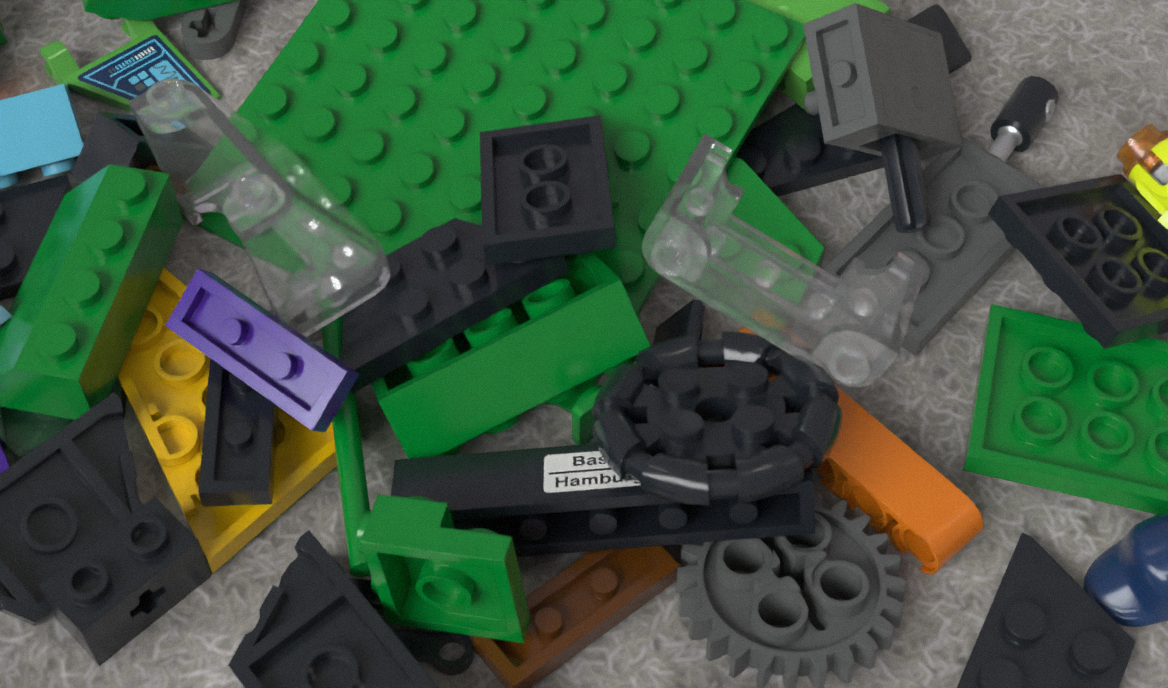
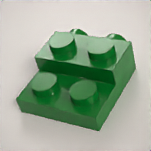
[357,494,531,643]

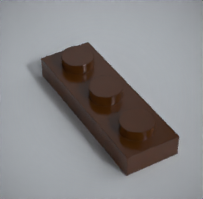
[470,546,680,688]

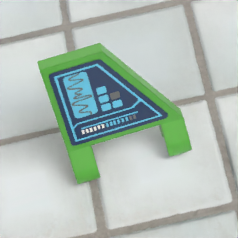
[39,18,221,122]

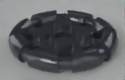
[592,331,843,506]

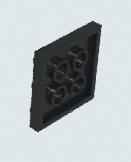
[988,174,1168,349]

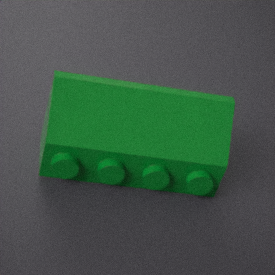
[0,164,183,420]
[371,252,650,459]

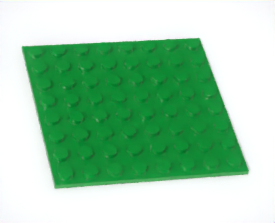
[180,0,806,414]

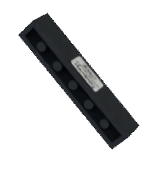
[391,443,815,557]

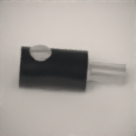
[988,76,1059,162]

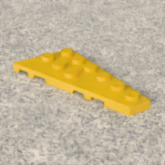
[117,268,362,573]

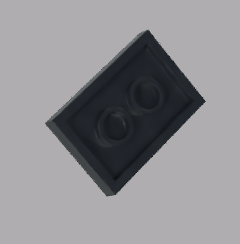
[480,115,617,265]

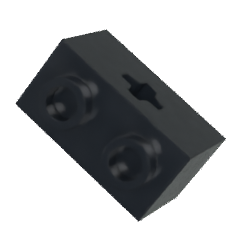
[38,497,211,666]

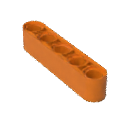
[701,321,984,575]

